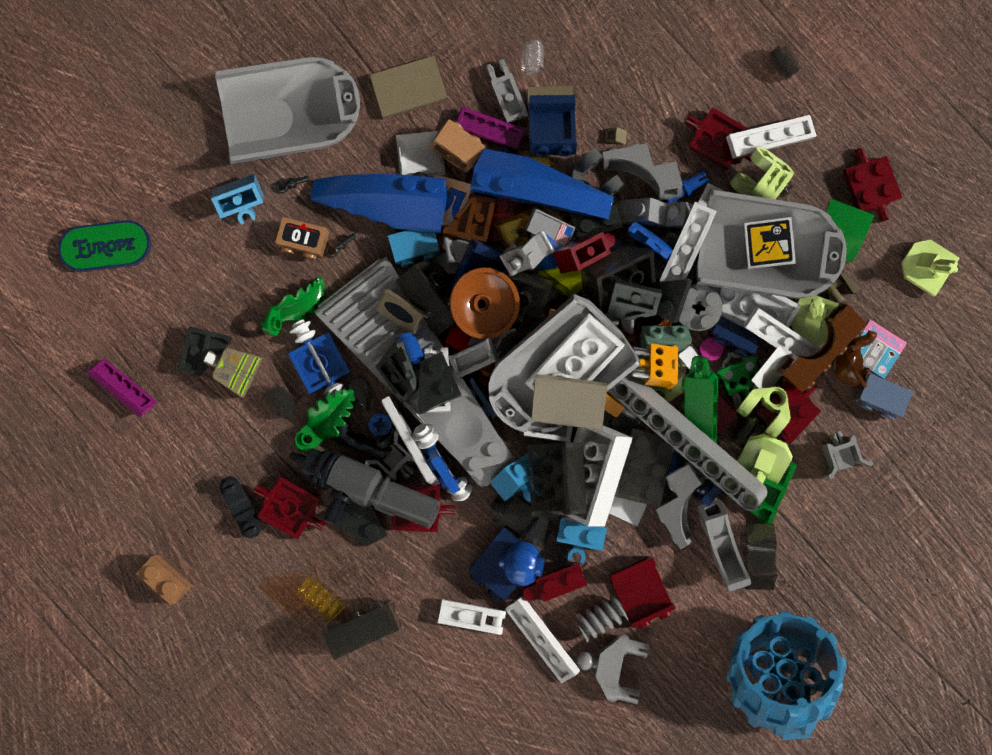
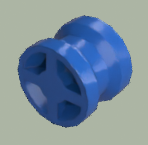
[368,413,393,436]

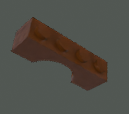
[777,303,867,392]

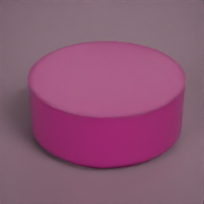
[699,338,723,361]

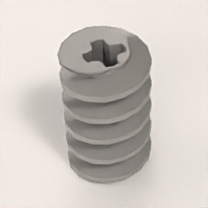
[577,595,628,643]

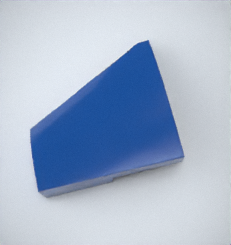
[628,222,674,264]

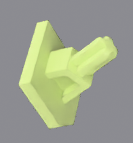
[901,240,960,297]
[791,295,839,346]
[737,434,793,495]

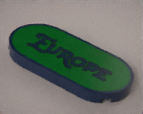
[58,220,151,272]

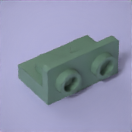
[638,325,692,353]

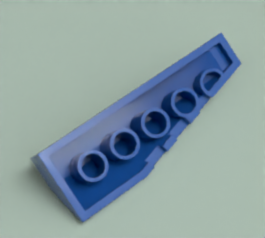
[470,149,614,220]
[310,174,448,233]

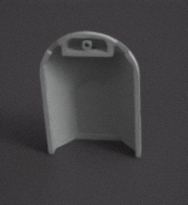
[214,57,360,165]
[697,190,847,298]
[489,294,640,433]

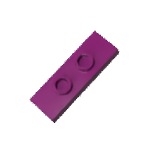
[456,106,525,152]
[87,358,157,418]

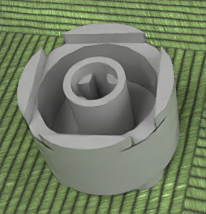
[679,283,722,331]

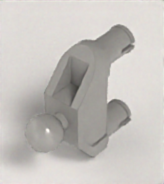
[577,634,649,705]

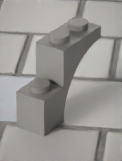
[602,143,683,201]
[615,197,694,231]
[656,462,708,549]
[698,499,751,592]

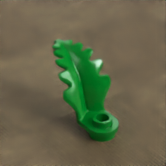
[261,277,325,336]
[294,389,355,453]

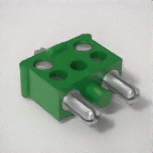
[715,351,759,409]

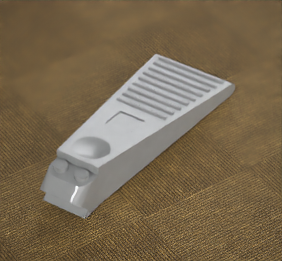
[314,256,515,487]

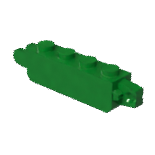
[680,356,718,464]

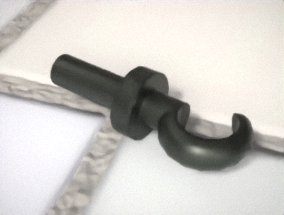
[276,175,310,193]
[325,233,356,258]

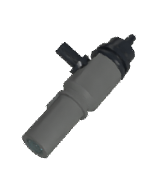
[289,448,441,529]

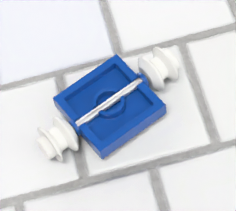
[288,320,351,398]
[412,424,472,501]

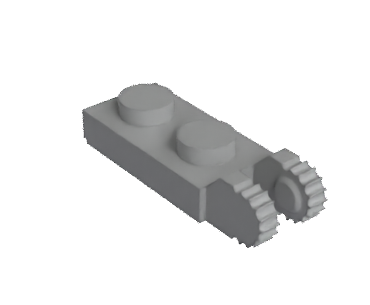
[486,59,528,123]

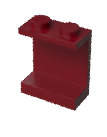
[608,556,676,629]

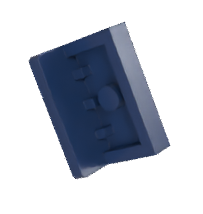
[708,316,759,357]
[693,479,728,506]

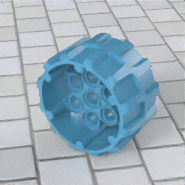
[726,611,847,737]

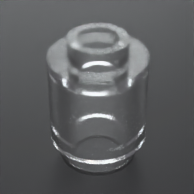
[521,40,544,75]

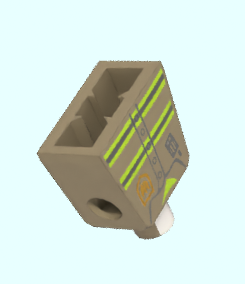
[203,348,263,398]

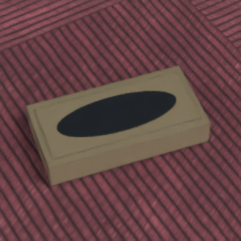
[376,289,426,334]

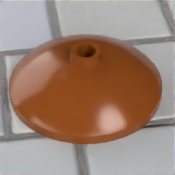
[450,268,520,339]

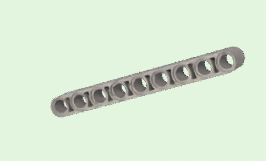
[608,373,767,511]

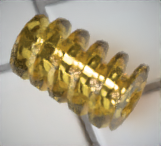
[295,574,348,622]

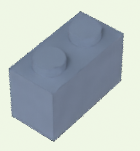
[854,373,913,420]

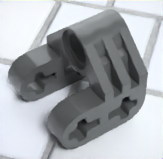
[566,148,624,196]

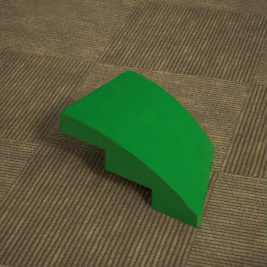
[825,199,874,263]
[747,462,797,530]

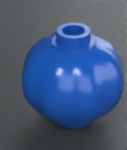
[499,542,544,586]

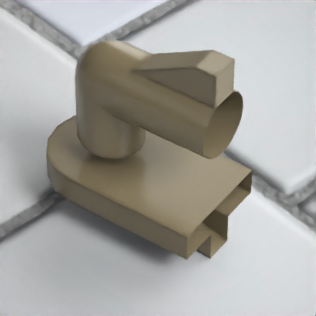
[826,270,862,304]

